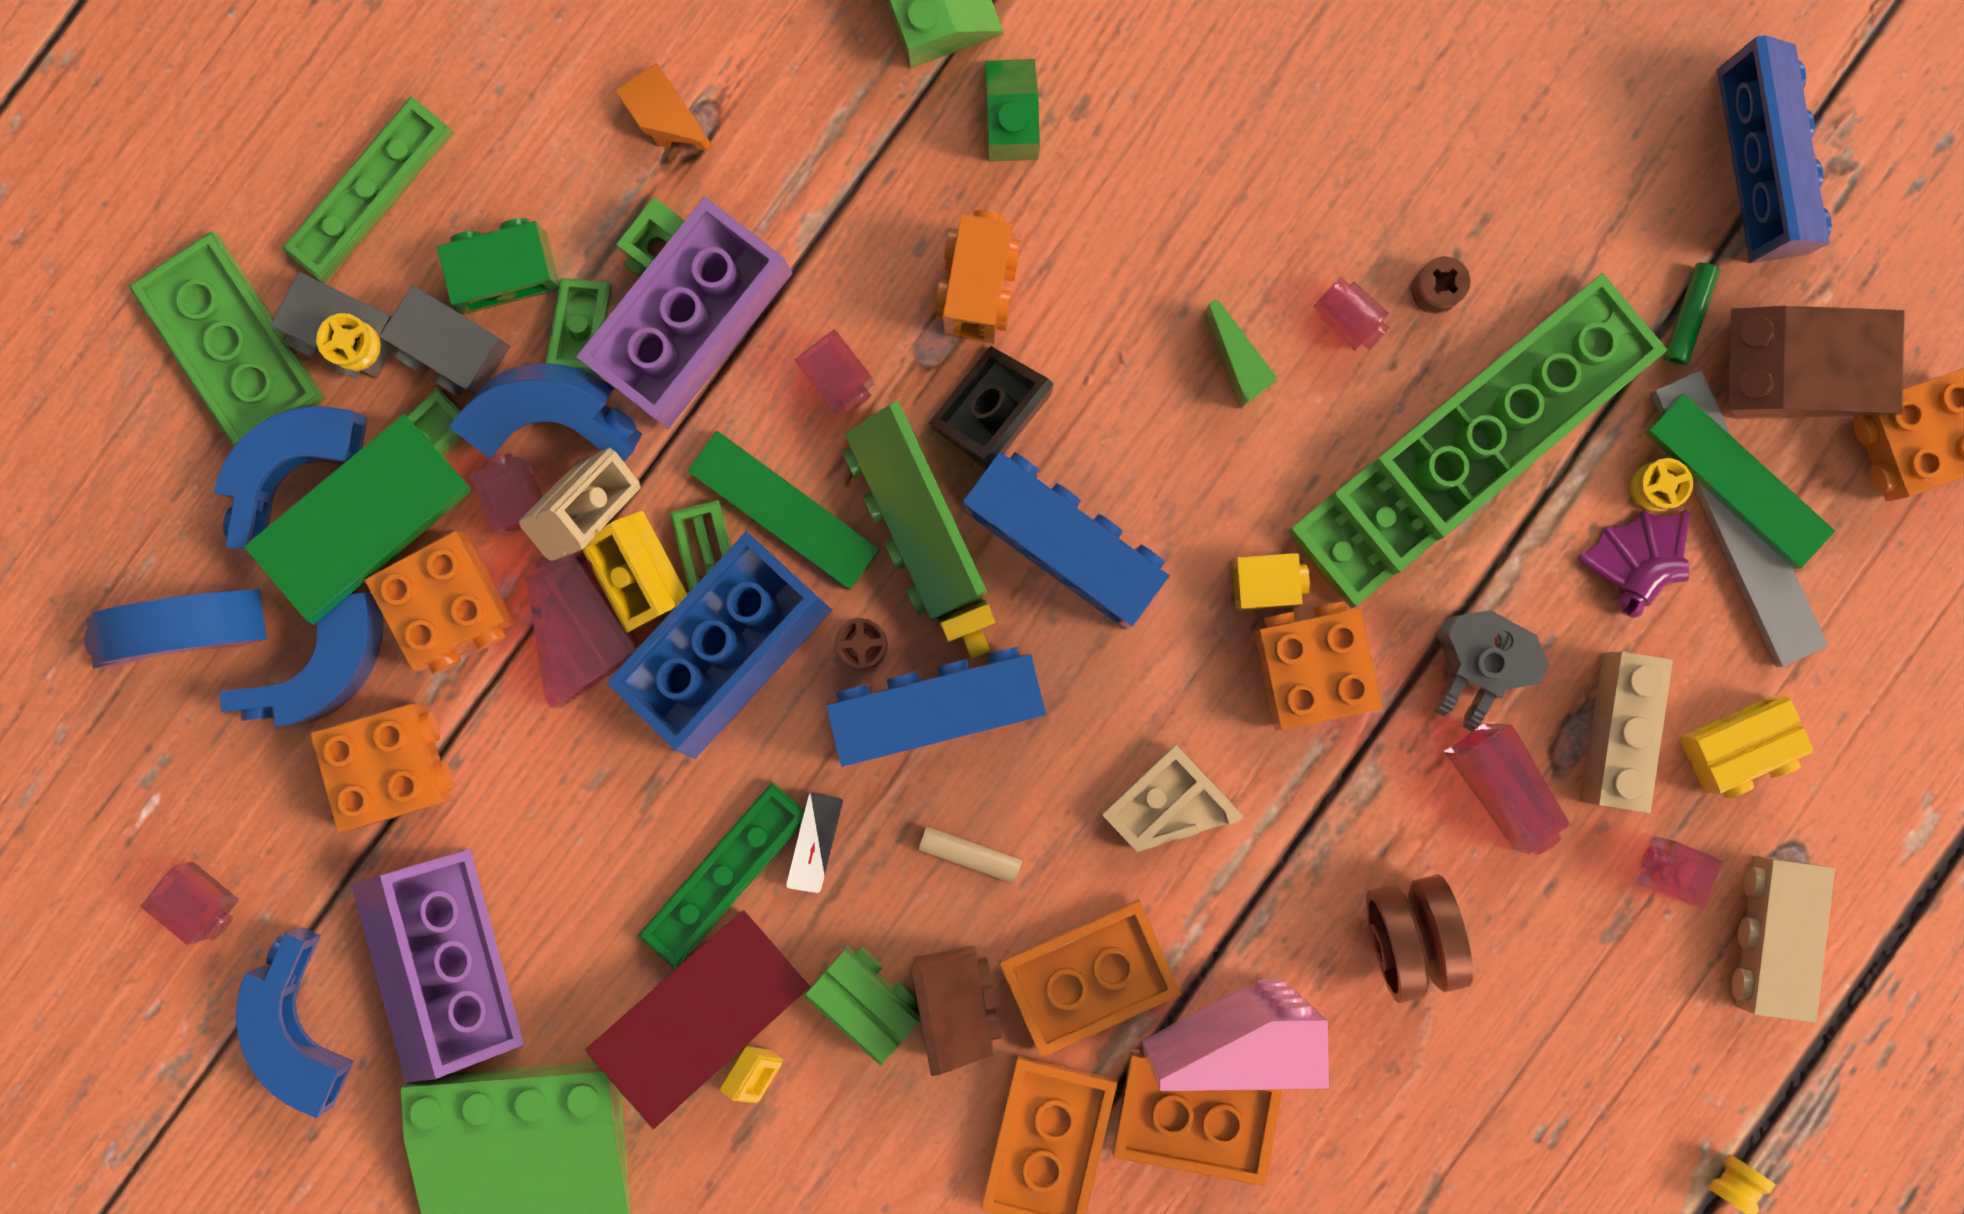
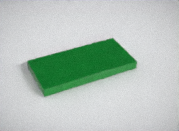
[244,414,473,625]

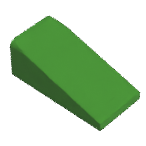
[546,278,611,379]
[1204,299,1277,409]

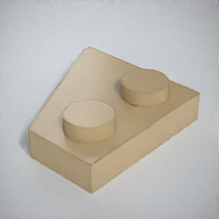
[1101,744,1244,852]

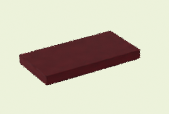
[584,910,811,1130]

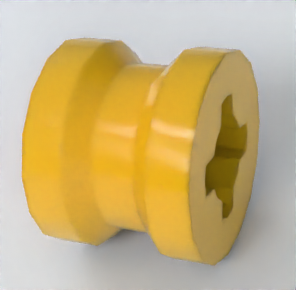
[316,313,381,371]
[1629,458,1693,512]
[1707,1154,1776,1214]

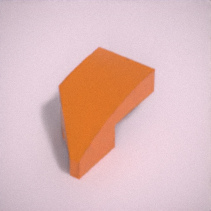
[615,63,712,150]

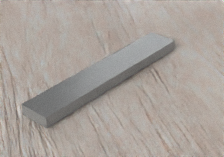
[1650,370,1828,667]

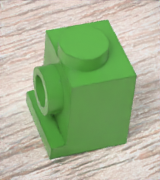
[616,197,685,278]

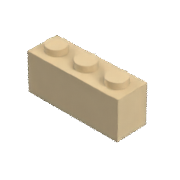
[1580,652,1673,813]
[1732,856,1835,1023]

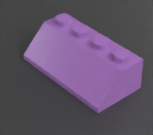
[576,196,792,429]
[351,849,524,1083]

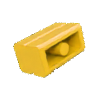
[582,510,687,633]
[1680,696,1814,798]

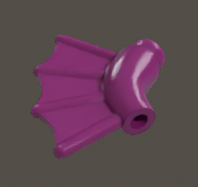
[1577,510,1690,618]

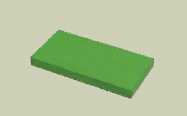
[128,231,327,447]

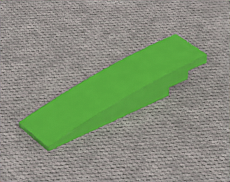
[1287,273,1667,609]

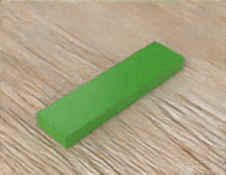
[281,96,454,283]

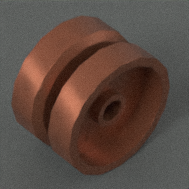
[1366,874,1473,1003]

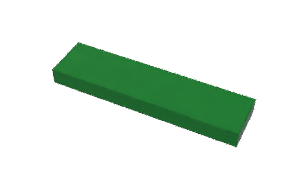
[1644,393,1835,569]
[687,431,880,590]
[637,781,805,969]

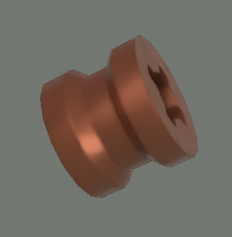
[1411,256,1471,314]
[835,618,888,669]

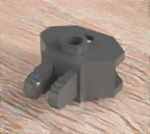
[1434,610,1549,732]

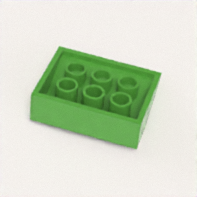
[400,1062,631,1214]

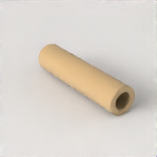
[918,826,1022,884]

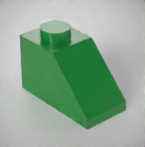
[985,59,1040,162]

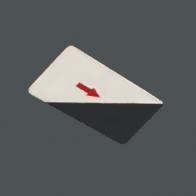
[786,793,843,893]

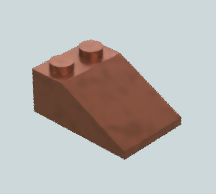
[1728,306,1905,419]

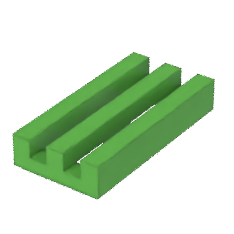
[670,500,732,592]

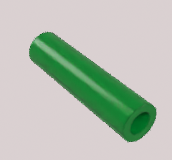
[1663,262,1721,366]

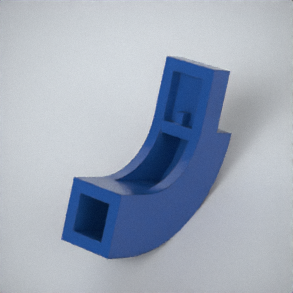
[449,363,642,462]
[214,406,367,551]
[84,589,267,669]
[219,593,383,727]
[236,927,354,1118]

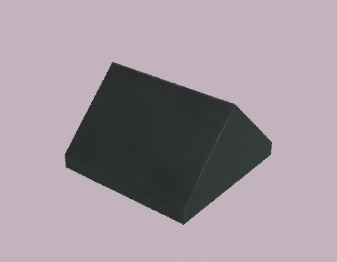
[928,346,1054,470]

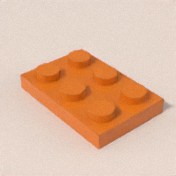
[999,899,1182,1058]
[1112,1052,1283,1186]
[981,1055,1117,1214]

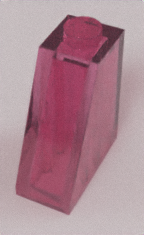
[526,552,641,708]
[1445,723,1571,855]

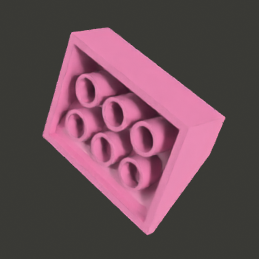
[1142,979,1329,1091]

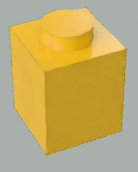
[1231,553,1310,611]

